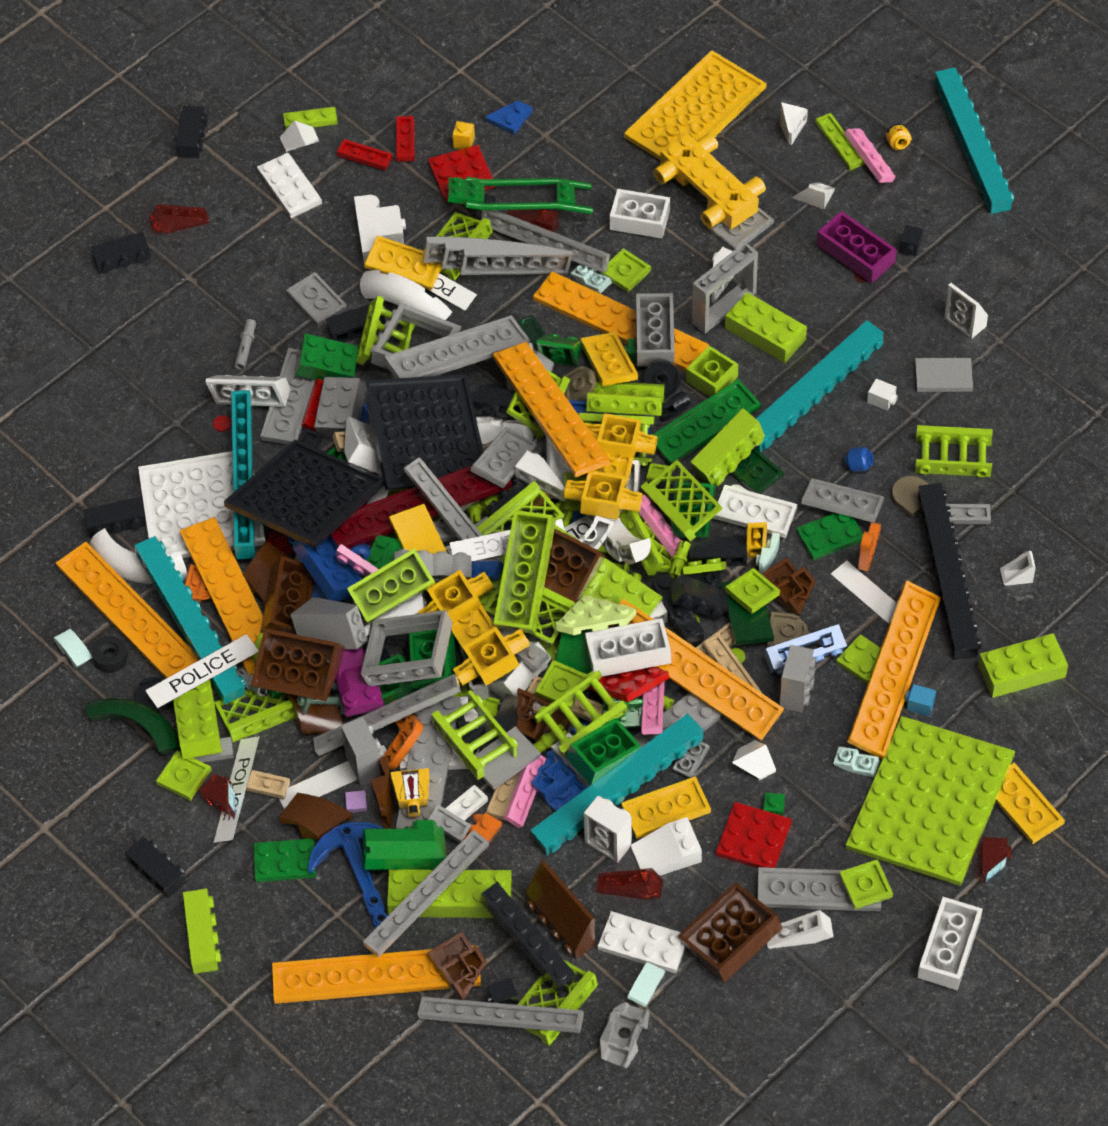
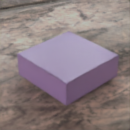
[345,790,367,813]

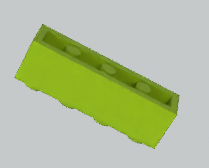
[183,889,221,974]

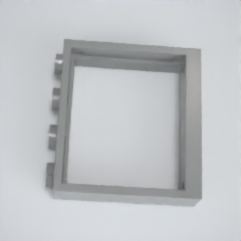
[692,242,758,334]
[370,303,462,376]
[361,610,453,687]

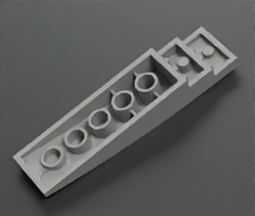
[423,237,573,275]

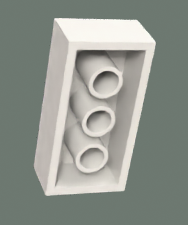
[918,897,983,990]

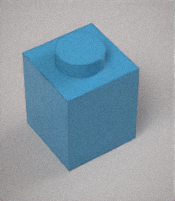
[905,684,936,717]

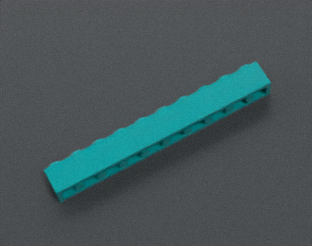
[934,68,1014,214]
[755,320,884,452]
[231,390,255,559]
[135,536,247,705]
[531,713,704,855]

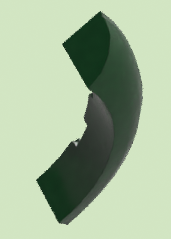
[86,698,181,756]

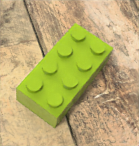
[725,292,807,363]
[691,408,765,487]
[347,548,435,624]
[978,633,1068,698]
[173,679,222,759]

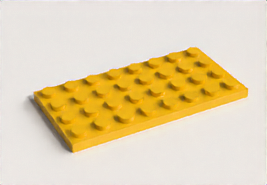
[624,50,766,160]

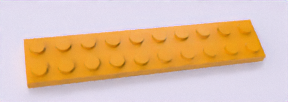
[533,271,709,372]
[493,341,610,477]
[179,517,263,675]
[56,542,198,679]
[847,581,941,759]
[608,599,784,741]
[272,945,481,1004]

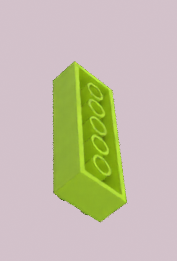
[493,510,556,634]
[387,869,512,918]

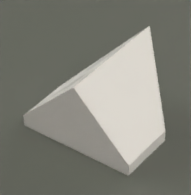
[780,102,808,145]
[280,121,319,152]
[791,182,835,209]
[1000,551,1035,586]
[732,740,776,780]

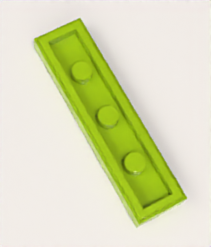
[815,113,865,171]

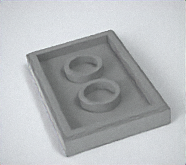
[710,207,774,251]
[286,272,348,327]
[915,358,973,392]
[475,727,541,790]

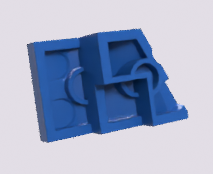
[532,750,587,812]

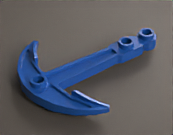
[308,822,388,929]

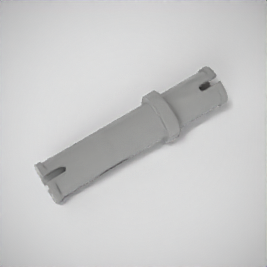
[234,319,256,370]

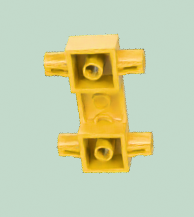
[653,133,766,230]
[564,413,657,520]
[417,570,530,686]

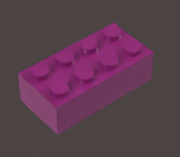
[817,211,897,284]

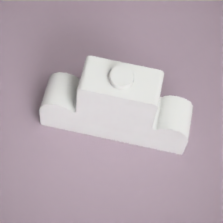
[354,195,406,263]

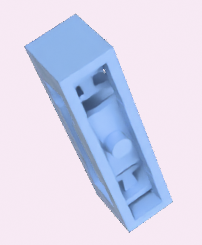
[763,624,847,675]

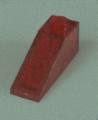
[149,204,210,233]
[507,209,559,233]
[596,868,664,899]

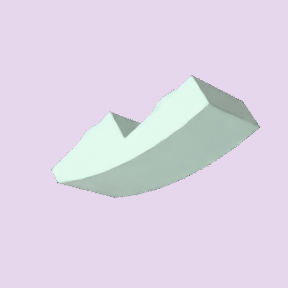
[570,264,612,294]
[756,533,780,574]
[53,629,92,669]
[833,747,879,778]
[627,962,665,1007]

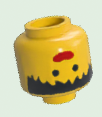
[886,124,911,150]

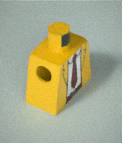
[391,768,430,817]

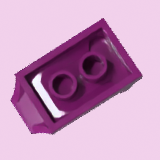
[336,646,384,717]

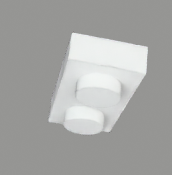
[445,785,488,821]

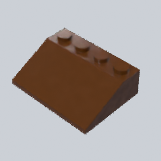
[544,529,605,604]
[251,628,345,701]
[525,860,595,960]
[677,882,782,983]

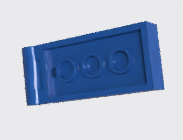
[288,536,362,601]

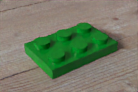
[796,513,863,561]
[254,839,316,882]

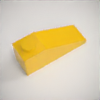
[745,522,767,558]

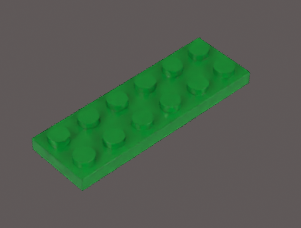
[652,379,761,465]

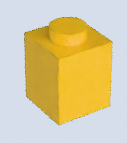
[453,121,475,149]

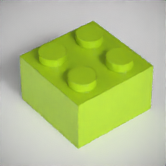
[686,346,738,397]

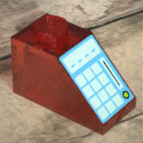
[199,773,236,817]
[981,837,1011,883]

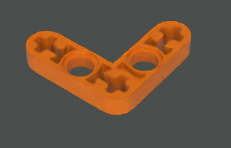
[858,522,881,571]
[383,700,423,770]

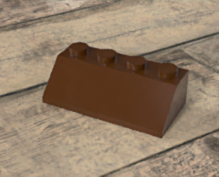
[261,556,314,635]

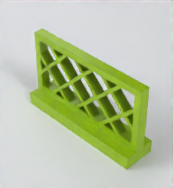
[436,212,493,281]
[506,369,570,440]
[640,460,723,542]
[477,481,565,559]
[619,510,686,576]
[485,582,575,646]
[214,689,295,742]
[517,960,598,1046]

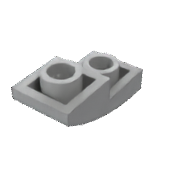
[672,742,710,778]

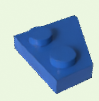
[485,100,533,135]

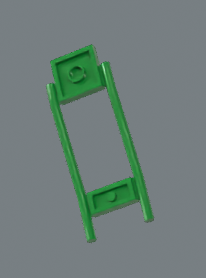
[448,177,593,214]

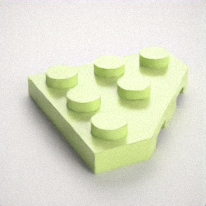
[556,595,636,635]

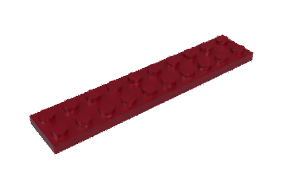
[330,466,512,549]

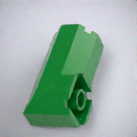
[362,820,447,870]

